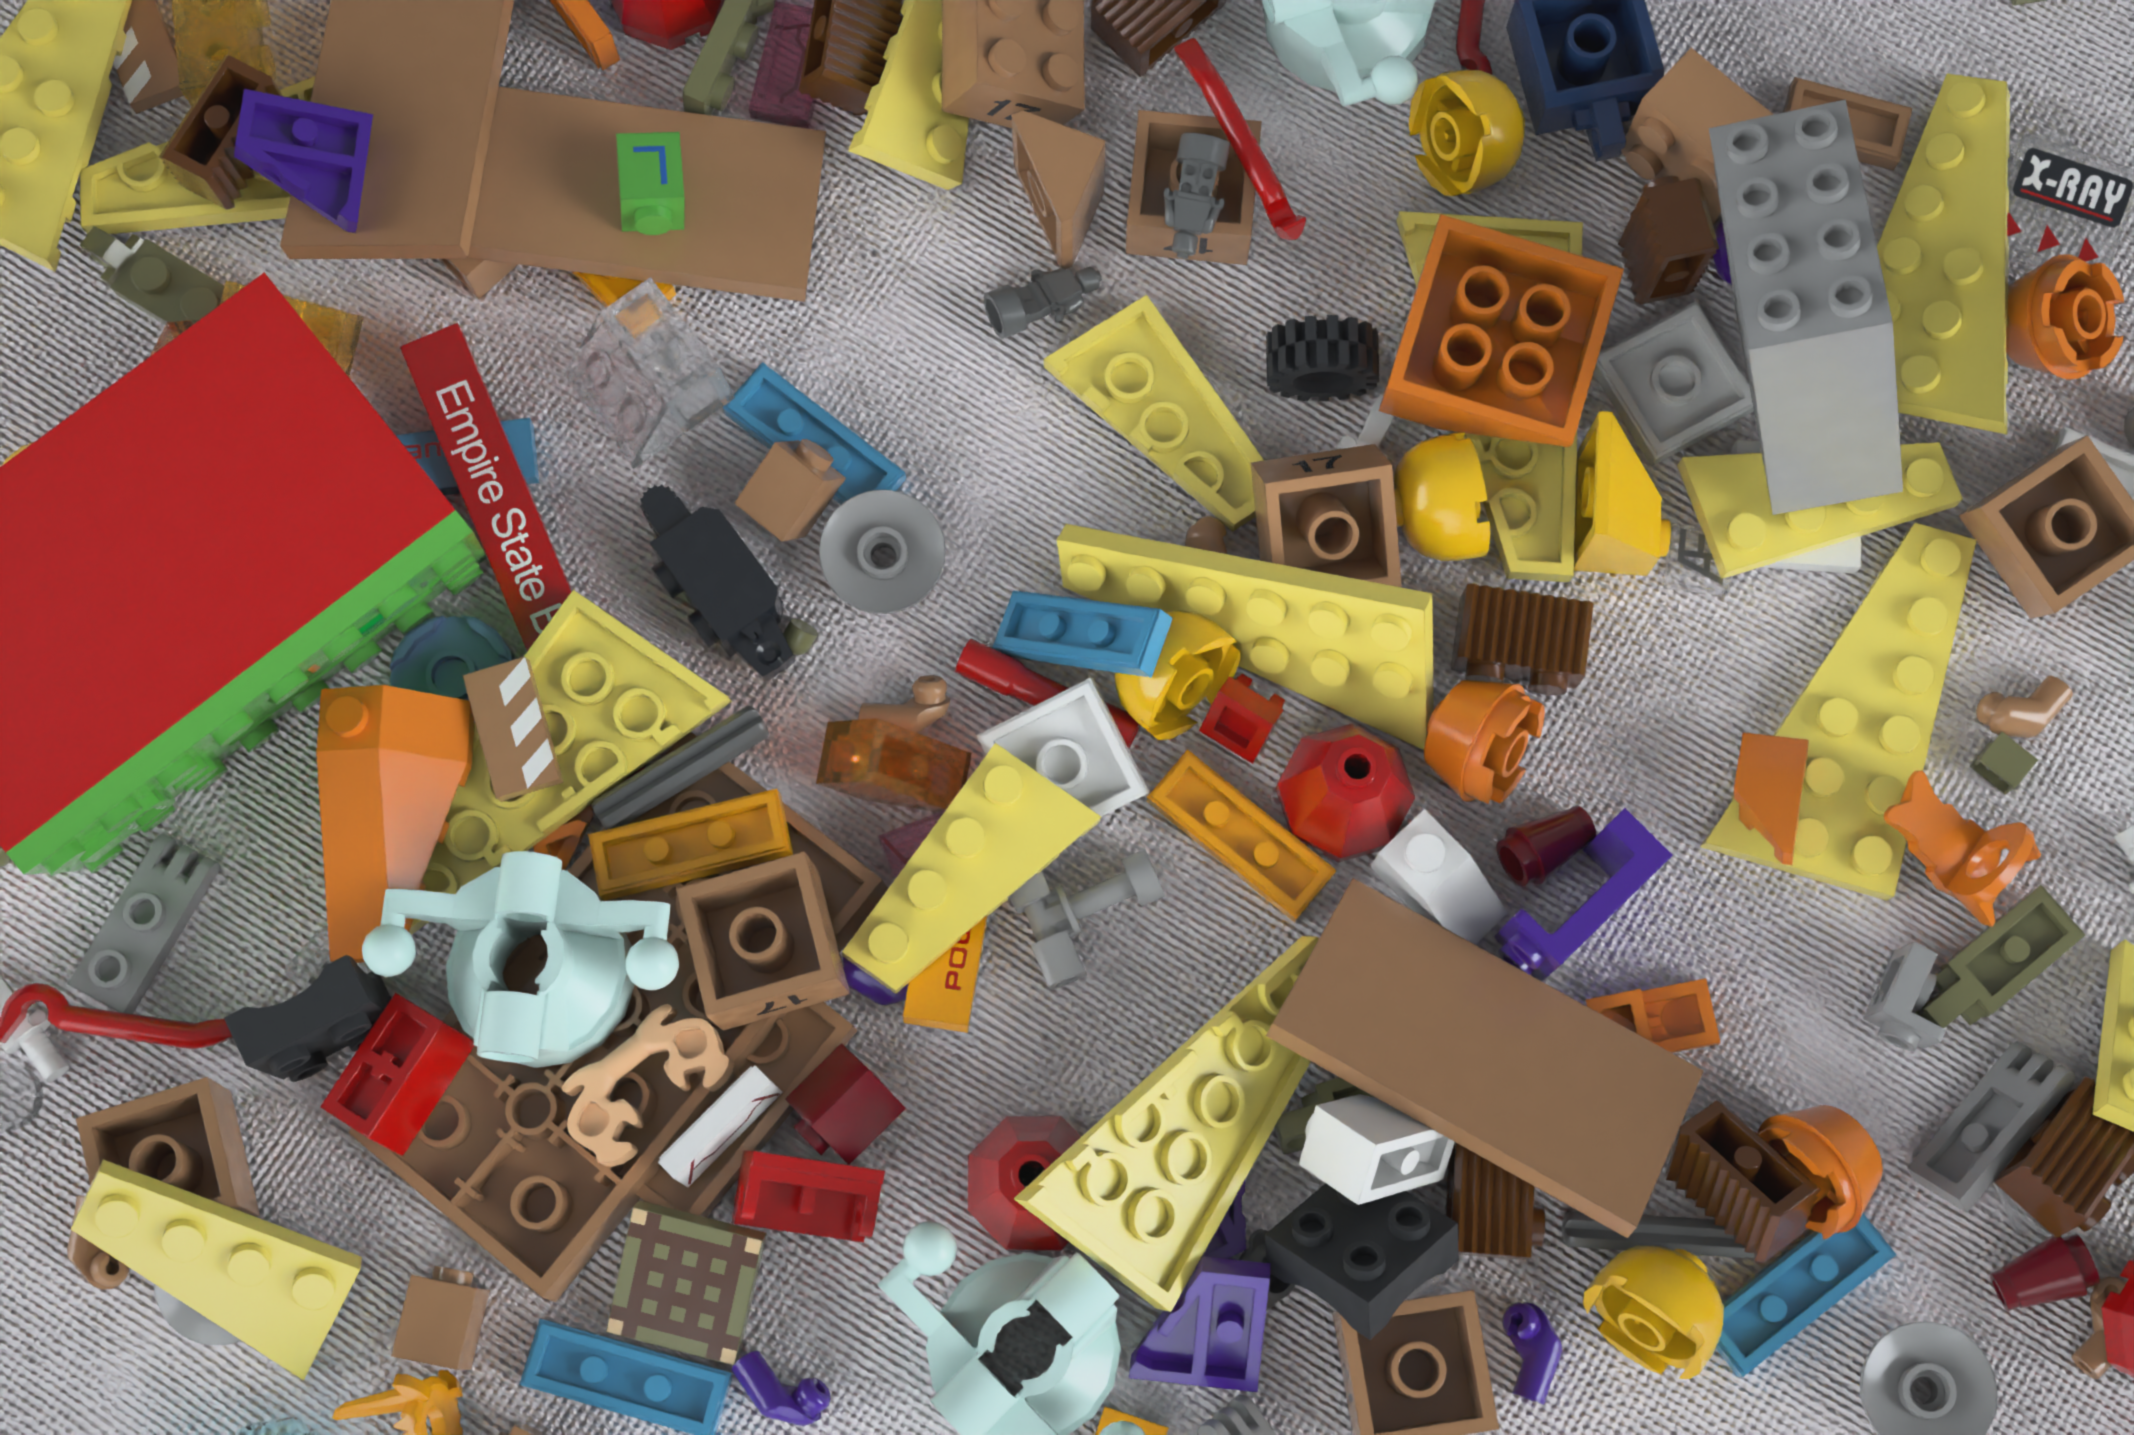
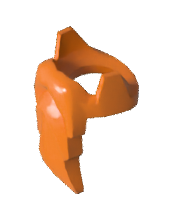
[1884,770,2041,927]

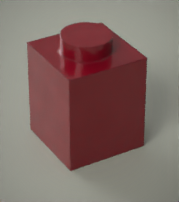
[785,1043,906,1165]

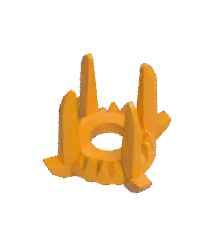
[332,1370,464,1435]

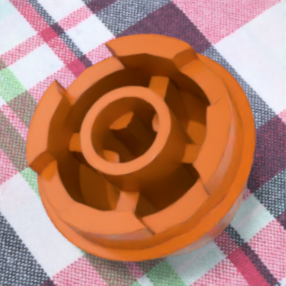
[2006,254,2124,380]
[1424,680,1545,804]
[1758,1105,1883,1239]

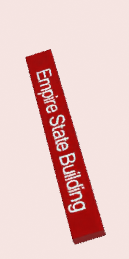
[400,322,647,783]

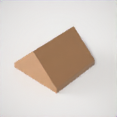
[1011,110,1106,269]

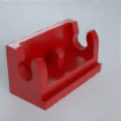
[320,992,474,1156]
[731,1150,885,1243]

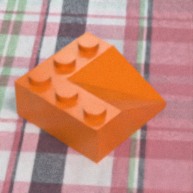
[1379,214,1624,447]

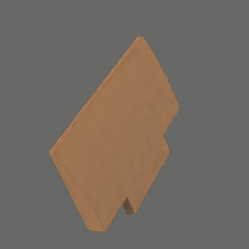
[348,732,888,1302]

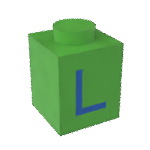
[616,132,685,235]

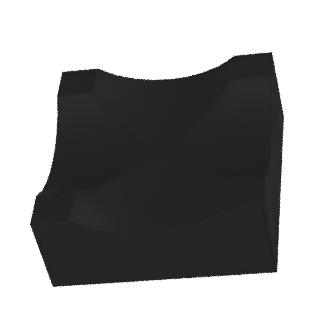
[224,955,391,1082]
[1265,1183,1459,1340]

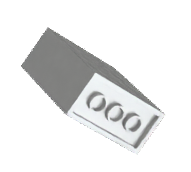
[1709,99,1903,515]

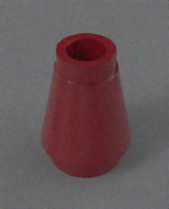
[1496,805,1596,886]
[1990,1233,2100,1311]

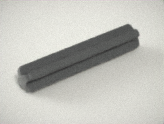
[592,706,769,830]
[1562,1210,1754,1258]

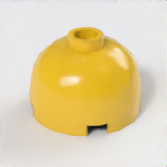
[1408,70,1525,196]
[1394,432,1490,561]
[1115,611,1241,740]
[1583,1246,1724,1379]

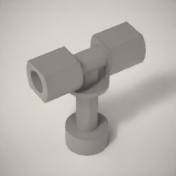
[1010,849,1165,990]

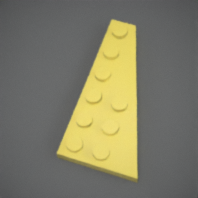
[0,0,133,272]
[1877,74,2010,434]
[409,590,732,935]
[1014,936,1319,1312]

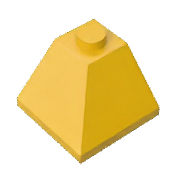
[1574,411,1671,576]

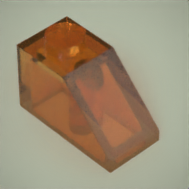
[816,718,972,813]

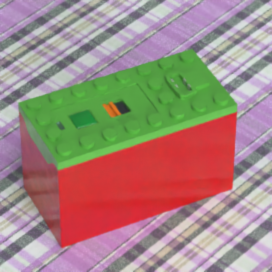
[0,272,487,876]

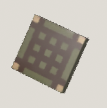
[606,1200,767,1365]

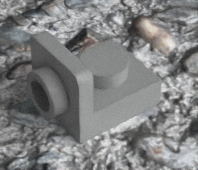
[1863,941,1946,1051]

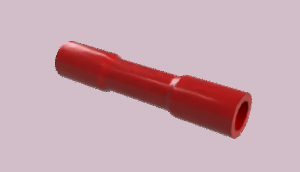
[955,638,1141,749]

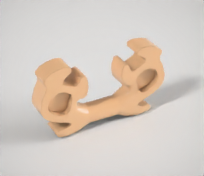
[562,1004,734,1167]

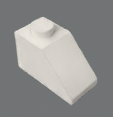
[1370,809,1508,945]
[1299,1094,1455,1205]

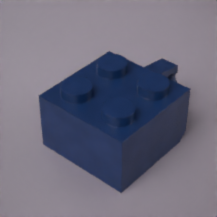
[1506,0,1664,162]

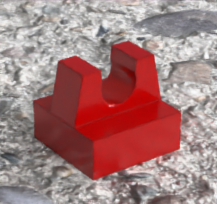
[1199,673,1285,764]

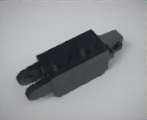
[640,484,796,682]

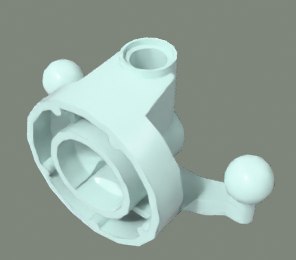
[1261,0,1436,107]
[362,851,679,1068]
[877,1221,1146,1435]

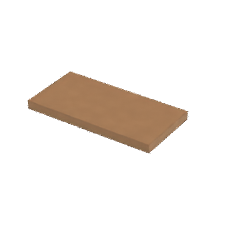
[280,0,514,259]
[468,86,826,302]
[1266,878,1704,1238]

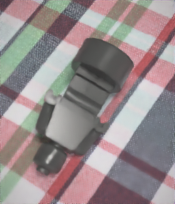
[1164,133,1230,259]
[983,266,1102,339]

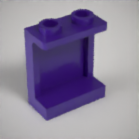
[1494,808,1673,981]

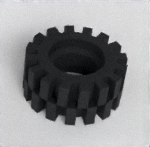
[1266,315,1380,401]

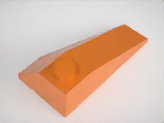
[316,685,475,963]

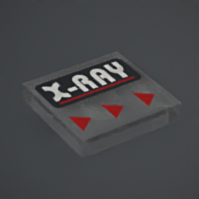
[2007,133,2134,270]

